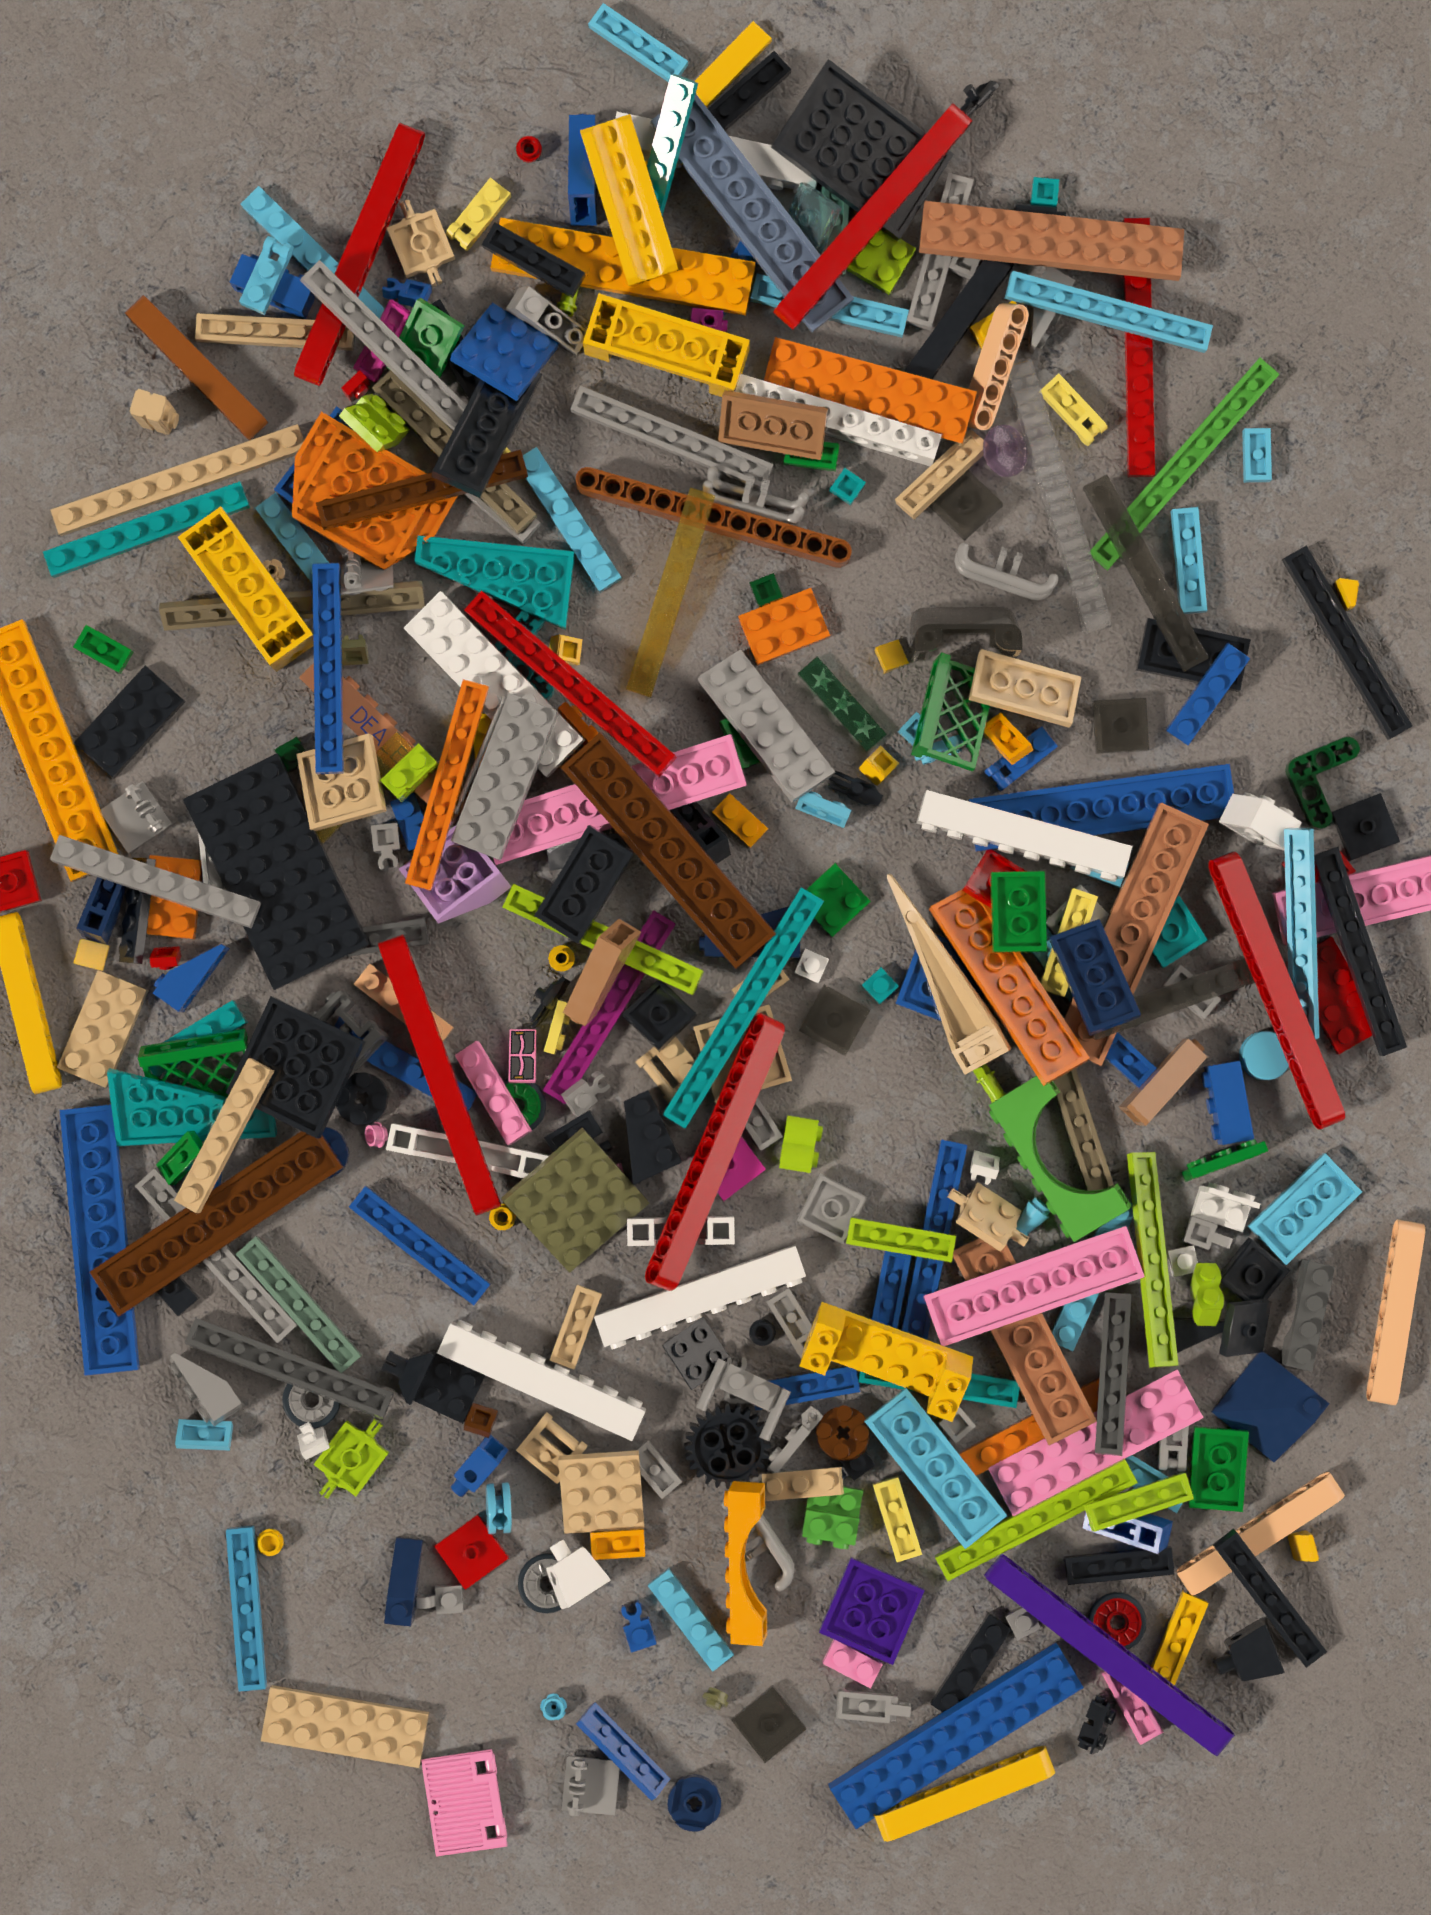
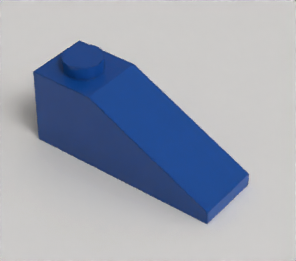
[153,944,230,1013]
[1083,1513,1173,1554]

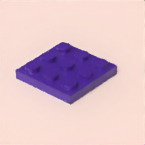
[819,1556,925,1665]

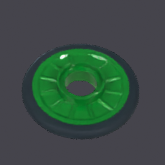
[491,1078,546,1130]

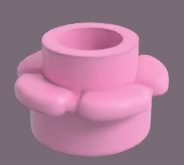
[365,1122,388,1148]

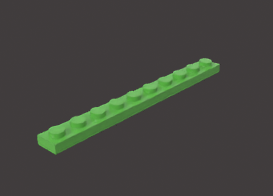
[1088,358,1279,571]

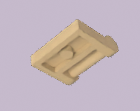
[636,1037,695,1103]
[516,1412,588,1484]

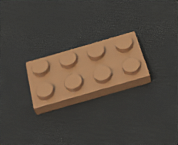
[718,390,828,460]

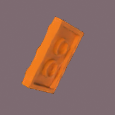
[738,588,830,666]
[146,855,202,939]

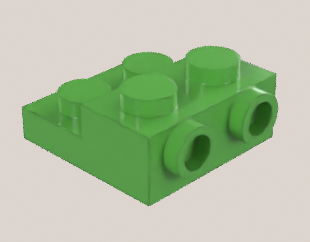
[802,1486,863,1549]

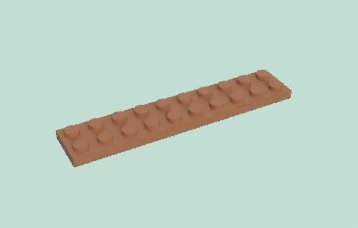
[919,201,1184,281]
[1063,802,1209,1066]

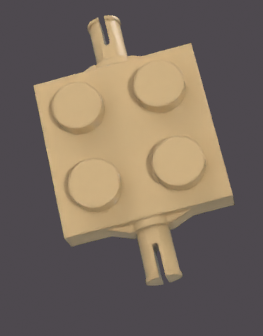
[387,200,455,286]
[947,1182,1029,1252]

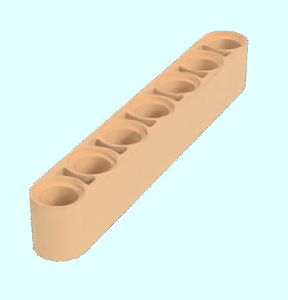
[1366,1219,1425,1405]
[1176,1472,1345,1595]

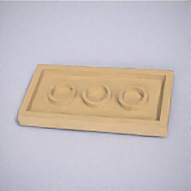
[969,649,1081,728]
[57,970,149,1088]

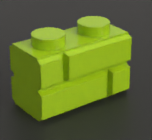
[380,743,439,802]

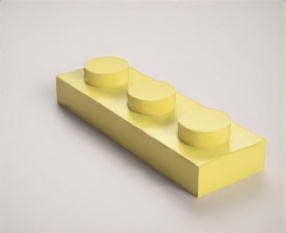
[873,1476,922,1562]

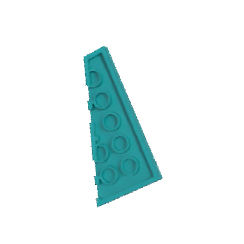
[415,535,575,630]
[107,1068,277,1146]

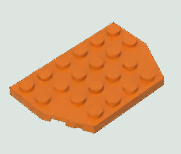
[292,411,459,570]

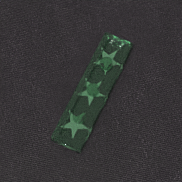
[797,656,887,752]

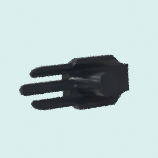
[960,80,999,116]
[828,771,883,806]
[530,976,570,1029]

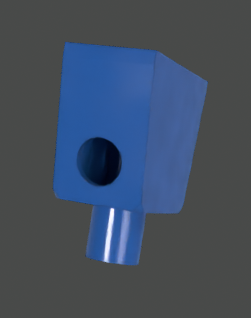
[451,1434,509,1497]

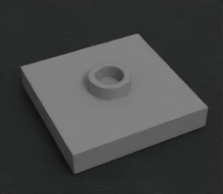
[796,1173,867,1245]

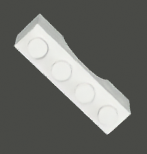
[627,1216,735,1246]

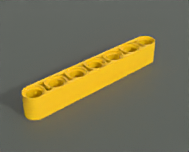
[0,912,62,1095]
[874,1746,1055,1842]

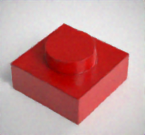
[341,370,370,402]
[149,946,182,970]

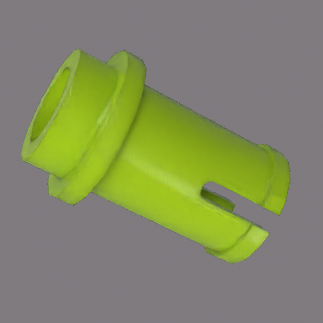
[557,287,580,316]

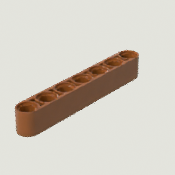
[125,295,268,441]

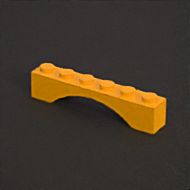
[724,1481,767,1646]

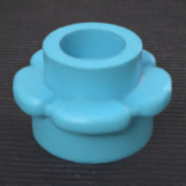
[540,1693,567,1720]

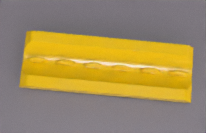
[580,114,678,286]

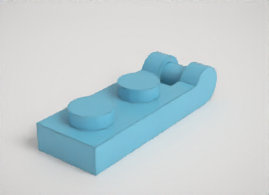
[239,236,294,315]

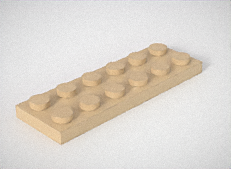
[261,1685,429,1768]

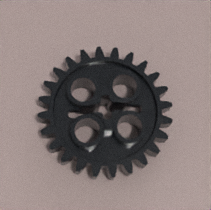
[684,1402,771,1489]

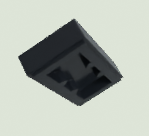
[157,1276,199,1316]

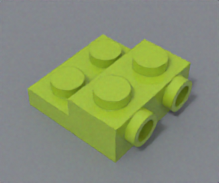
[339,394,410,453]

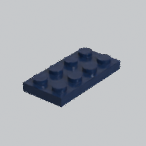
[1049,919,1141,1036]

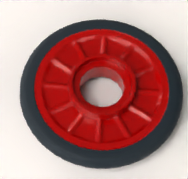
[1088,1592,1146,1649]

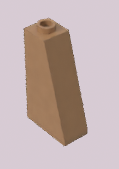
[563,919,641,1026]
[1118,1039,1207,1126]

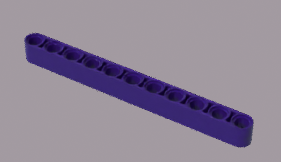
[984,1554,1235,1756]

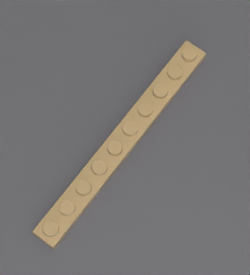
[51,424,304,536]

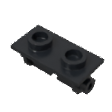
[1077,1695,1117,1755]

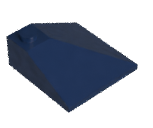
[1211,1352,1330,1462]

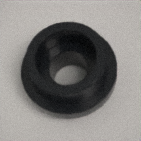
[749,1319,776,1346]

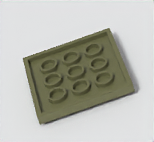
[501,1127,650,1273]

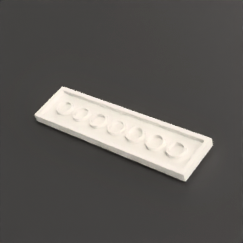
[404,591,585,777]

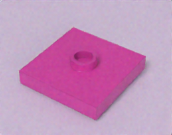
[692,1137,766,1201]

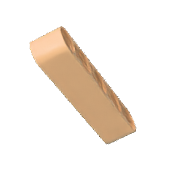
[968,303,1029,430]

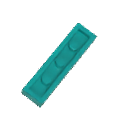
[150,1000,248,1077]

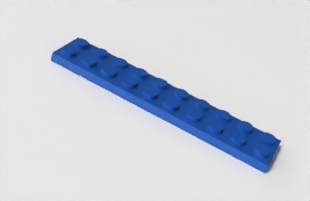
[968,764,1234,852]
[60,1105,140,1376]
[828,1643,1084,1829]

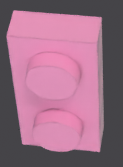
[822,1639,883,1689]

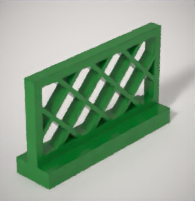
[911,652,990,772]
[138,1028,248,1097]

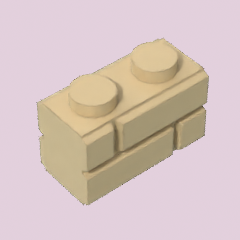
[130,389,179,435]

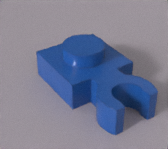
[382,278,432,307]
[621,1600,657,1653]

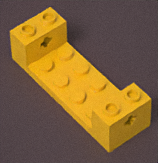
[583,293,750,397]
[178,506,314,672]
[800,1302,973,1422]

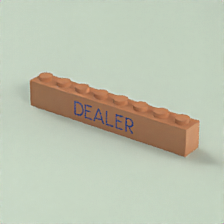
[299,663,469,827]

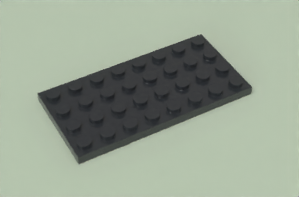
[183,753,370,990]

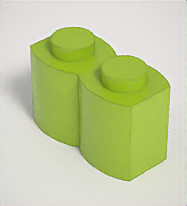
[779,1115,823,1173]
[1189,1263,1224,1326]

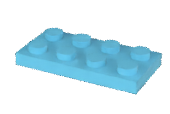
[1248,1153,1362,1265]

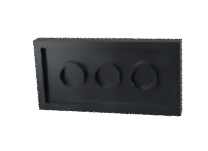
[1136,618,1251,692]
[74,665,186,779]
[534,825,635,944]

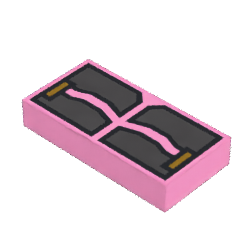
[509,1029,537,1083]

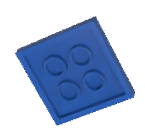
[450,302,559,401]
[895,934,984,1022]

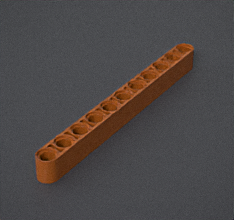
[576,467,852,568]

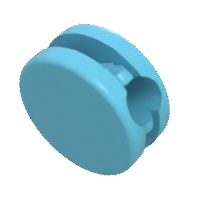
[1239,1031,1289,1080]
[486,1482,512,1534]

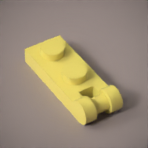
[446,178,511,251]
[1038,374,1108,446]

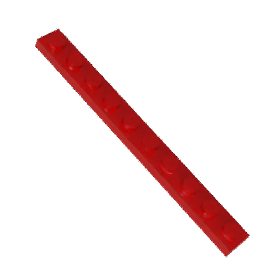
[1122,218,1155,478]
[464,591,677,778]

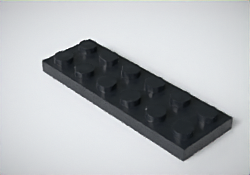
[431,372,542,498]

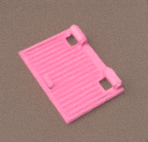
[421,1749,507,1857]

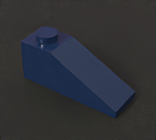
[76,877,126,945]
[384,1537,423,1627]

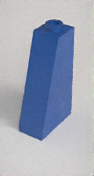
[568,114,597,226]

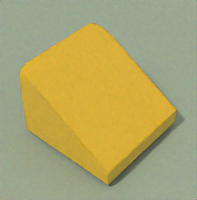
[1334,578,1359,611]
[549,634,583,665]
[874,639,909,674]
[859,745,899,786]
[74,938,110,971]
[1288,1530,1319,1562]

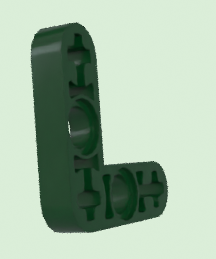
[1285,737,1360,830]

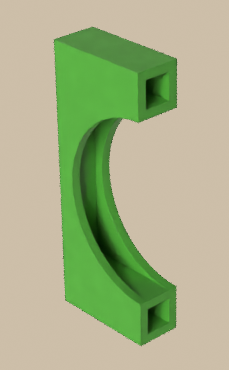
[989,1076,1131,1242]

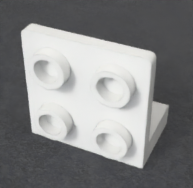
[1190,1182,1261,1232]

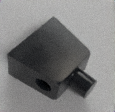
[1215,1619,1285,1681]

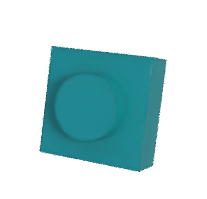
[1030,177,1060,207]
[829,468,866,506]
[862,967,899,1004]

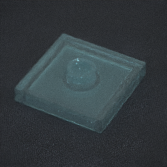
[788,182,842,255]

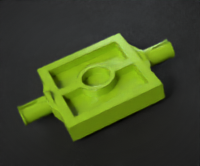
[313,1419,389,1499]

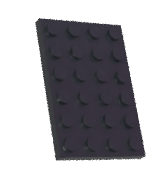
[771,59,954,241]

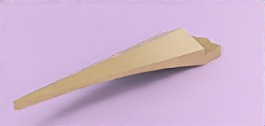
[887,873,1012,1075]

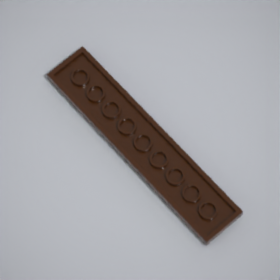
[561,732,776,969]
[90,1131,344,1317]

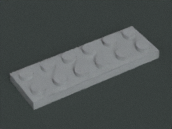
[698,649,835,803]
[451,693,559,861]

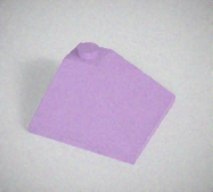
[399,826,511,924]

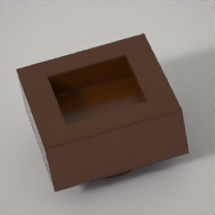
[464,1403,498,1438]

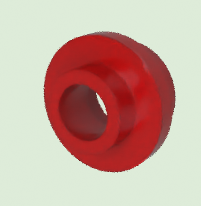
[516,136,542,163]

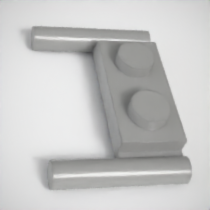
[696,1358,791,1441]

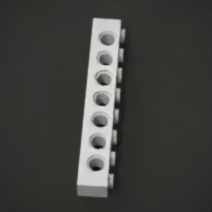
[735,374,942,466]

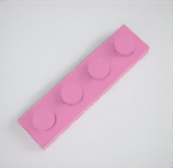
[455,1041,532,1145]

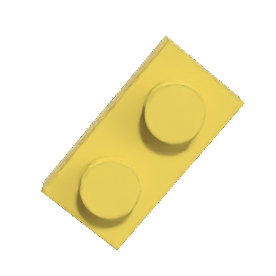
[544,1000,571,1055]

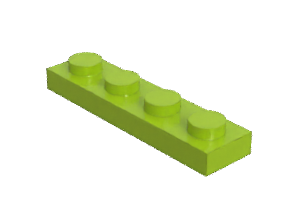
[846,1217,956,1262]
[1084,1473,1194,1532]

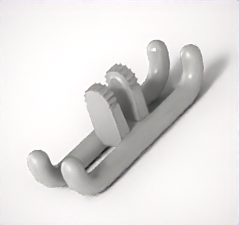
[703,467,809,525]
[954,543,1059,601]
[721,1498,795,1591]

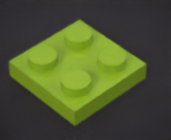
[846,229,916,295]

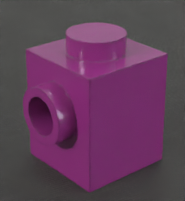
[691,308,728,333]

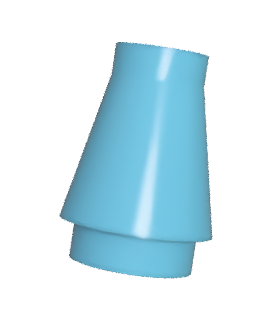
[1016,1197,1050,1236]

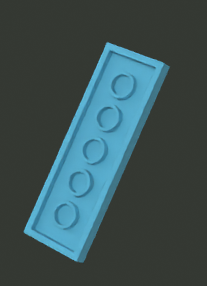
[864,1388,1007,1549]

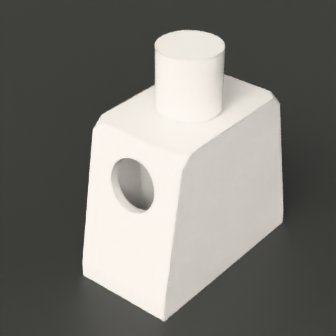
[546,1539,610,1609]

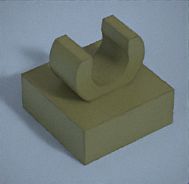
[342,634,369,666]

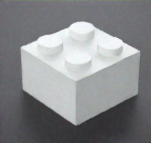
[1219,792,1302,850]

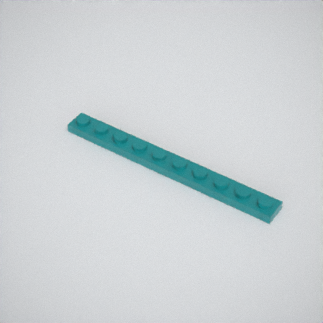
[663,887,824,1129]

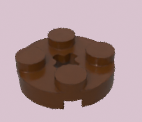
[816,1405,870,1461]

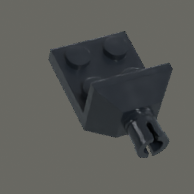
[381,1349,486,1424]

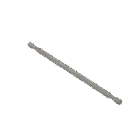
[454,696,507,815]

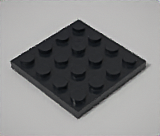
[226,996,366,1139]

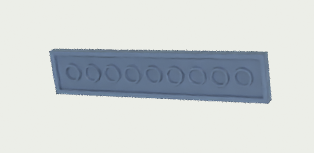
[650,94,854,333]

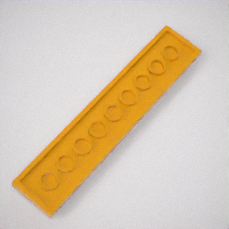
[490,217,756,316]
[0,619,118,882]

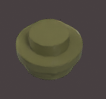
[702,1687,729,1710]

